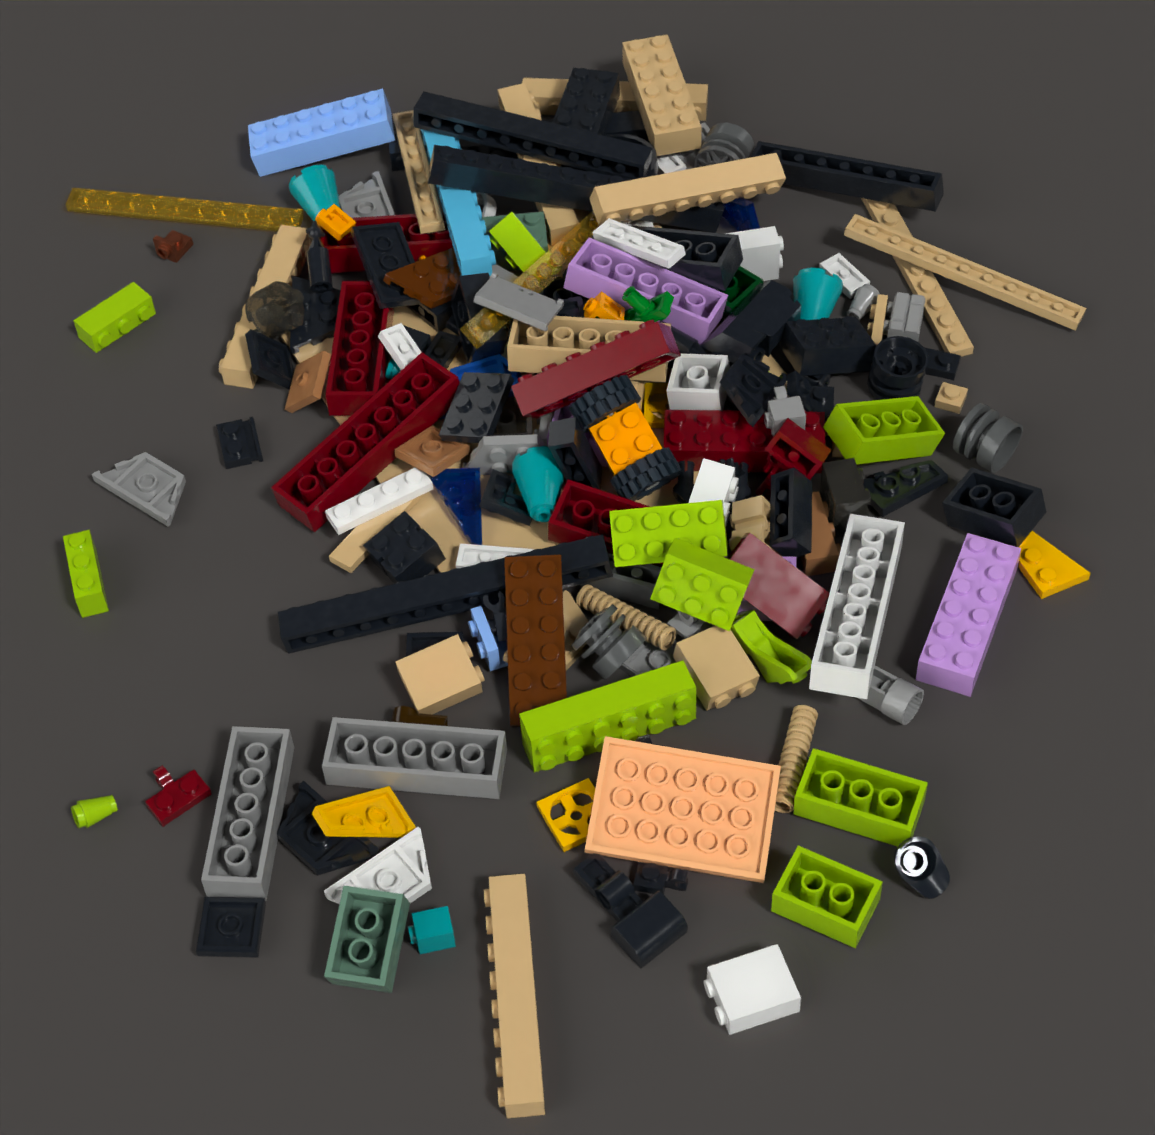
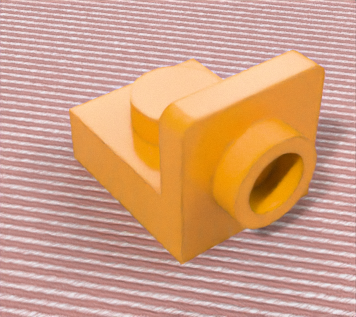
[315,204,356,241]
[583,291,625,320]

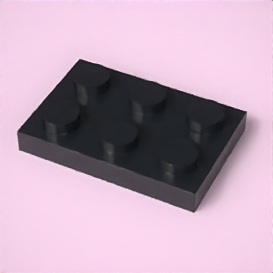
[439,372,514,443]

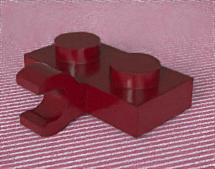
[145,765,212,827]

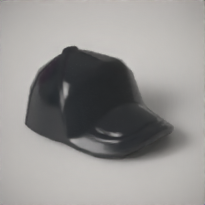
[894,836,950,899]

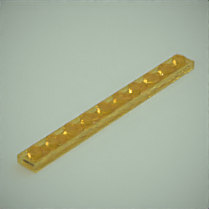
[66,188,304,231]
[460,211,599,349]

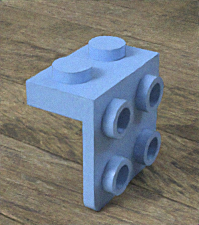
[468,606,508,671]

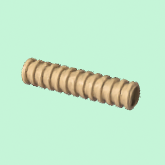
[576,584,676,650]
[775,705,818,813]

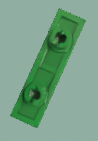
[595,286,674,322]

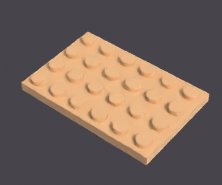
[585,736,781,883]

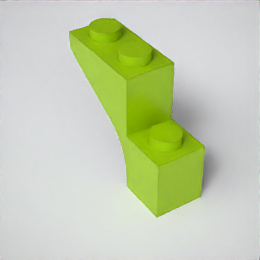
[731,610,812,684]

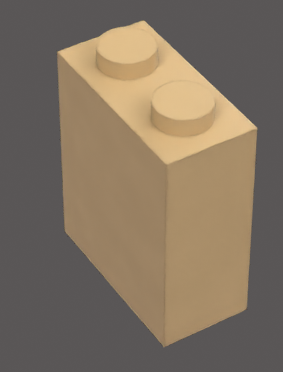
[673,626,760,711]
[395,634,485,714]

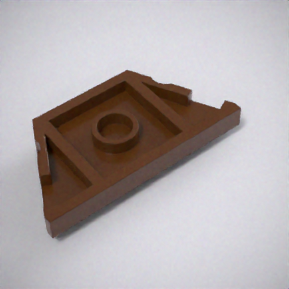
[383,248,461,309]

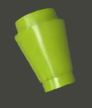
[71,795,118,828]

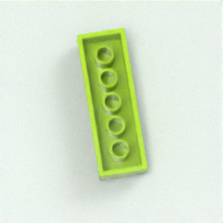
[519,660,696,773]

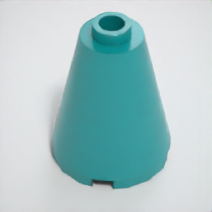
[289,165,340,222]
[793,268,843,320]
[512,446,564,522]

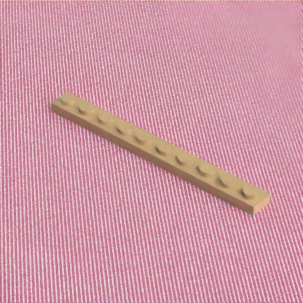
[861,198,974,357]
[844,214,1086,331]

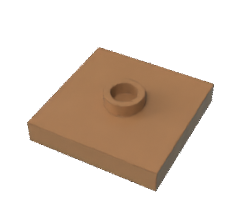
[285,351,331,413]
[395,426,470,477]

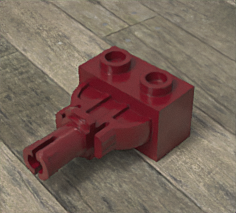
[755,418,831,501]

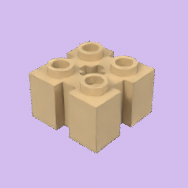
[729,495,782,556]

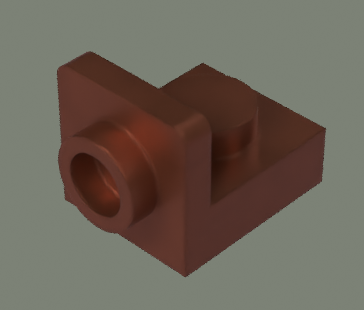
[153,230,193,263]

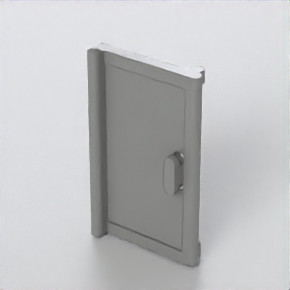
[473,272,564,332]

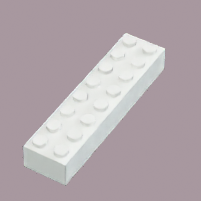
[809,514,905,699]

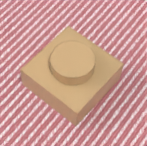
[935,382,968,414]

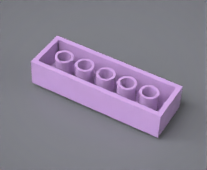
[564,237,728,345]
[916,533,1021,697]

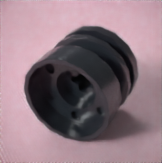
[867,336,929,400]

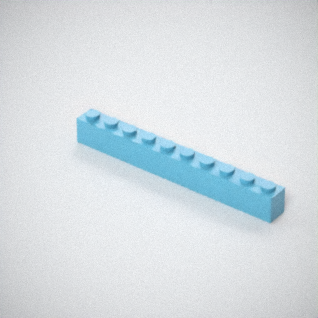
[421,129,496,276]

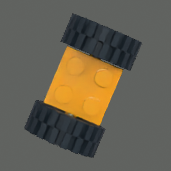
[569,375,682,501]

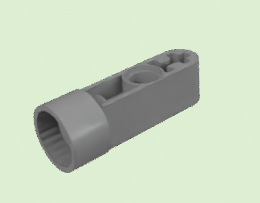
[858,666,924,725]

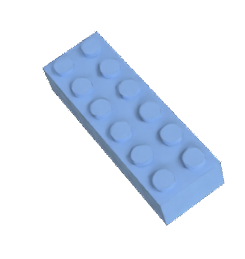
[248,89,395,177]

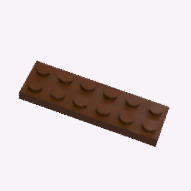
[504,555,567,727]

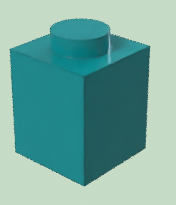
[408,906,456,954]

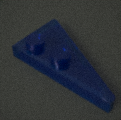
[722,198,760,232]
[429,468,482,545]

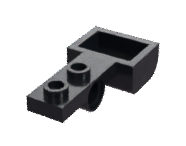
[573,853,688,969]

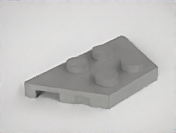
[339,171,395,218]
[462,434,548,476]
[92,452,186,527]

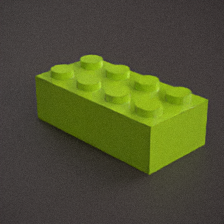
[823,396,945,465]
[609,500,728,567]
[793,748,928,847]

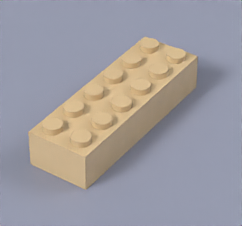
[622,35,701,156]
[507,316,671,382]

